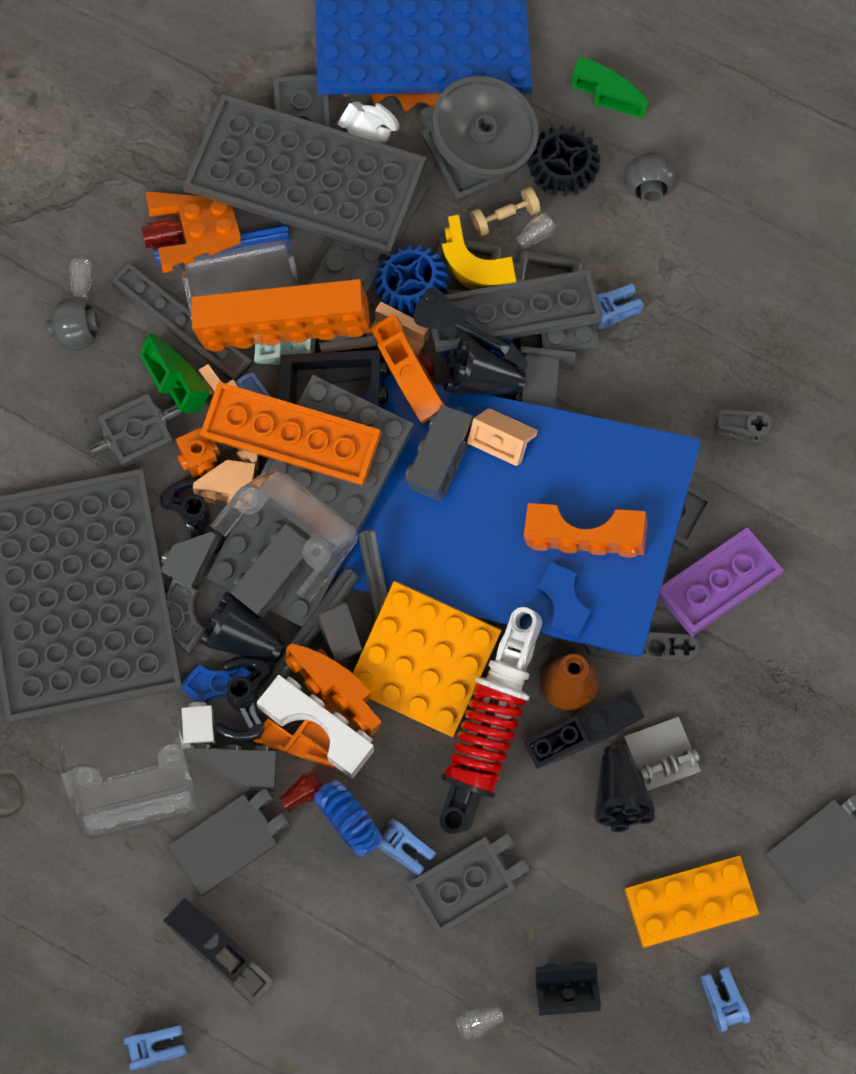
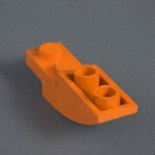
[371,314,445,424]
[285,643,382,737]

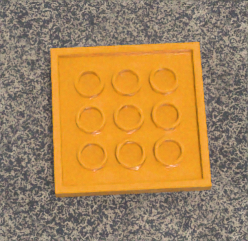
[353,581,502,737]

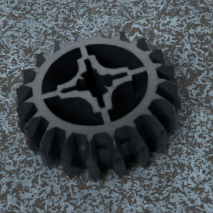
[527,124,601,197]

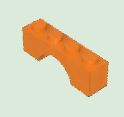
[524,503,648,558]

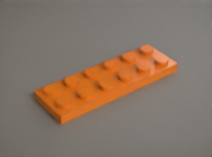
[200,381,382,487]

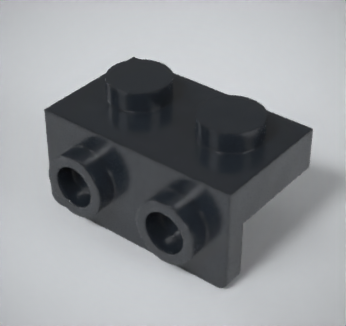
[535,961,601,1016]

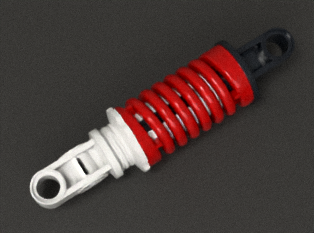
[439,607,542,834]

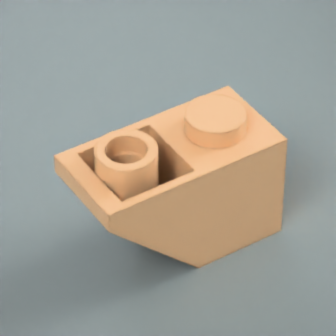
[193,460,257,507]

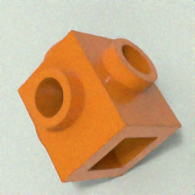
[175,427,220,477]

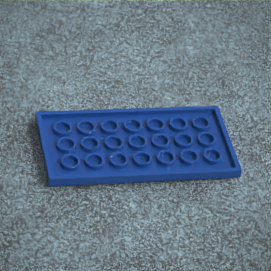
[315,0,532,95]

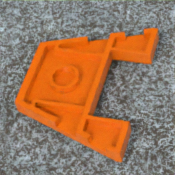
[145,192,241,273]
[252,648,367,770]

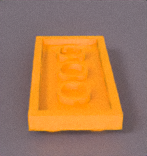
[624,856,759,949]

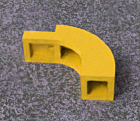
[442,215,516,290]

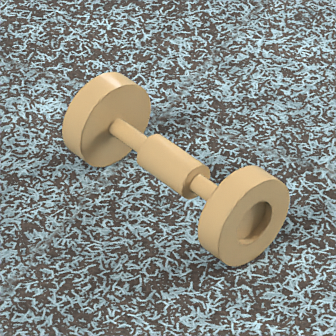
[470,187,541,237]

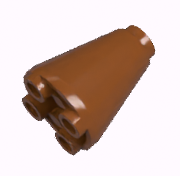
[541,654,599,712]

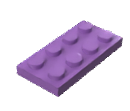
[659,527,784,637]

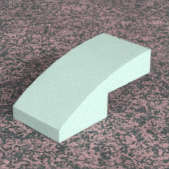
[254,338,315,365]

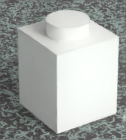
[182,702,216,748]

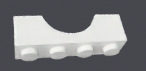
[257,675,374,779]

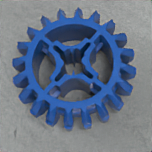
[374,244,449,316]
[314,779,382,857]

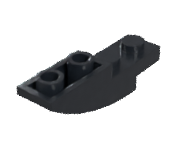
[524,690,645,769]
[163,898,275,1006]

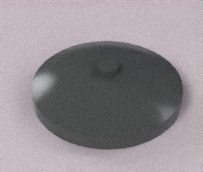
[430,76,539,179]

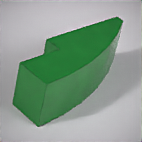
[571,56,649,119]
[139,334,210,413]

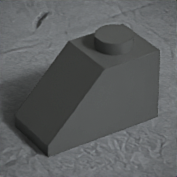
[161,532,223,587]

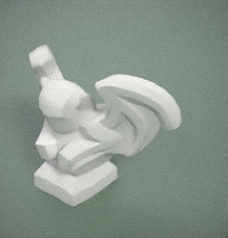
[338,101,399,144]

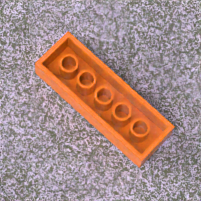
[191,279,370,351]

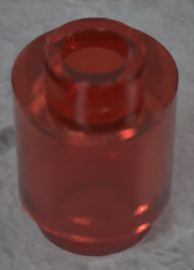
[141,217,183,250]

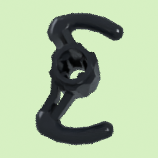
[160,477,232,554]
[213,656,272,742]

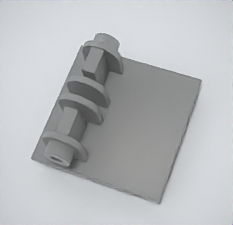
[624,717,701,791]

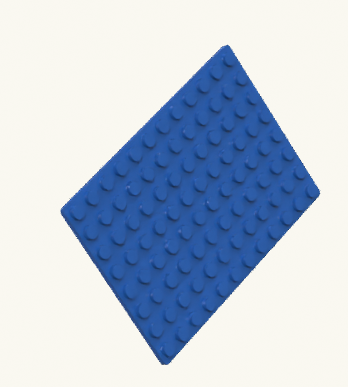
[332,375,700,657]

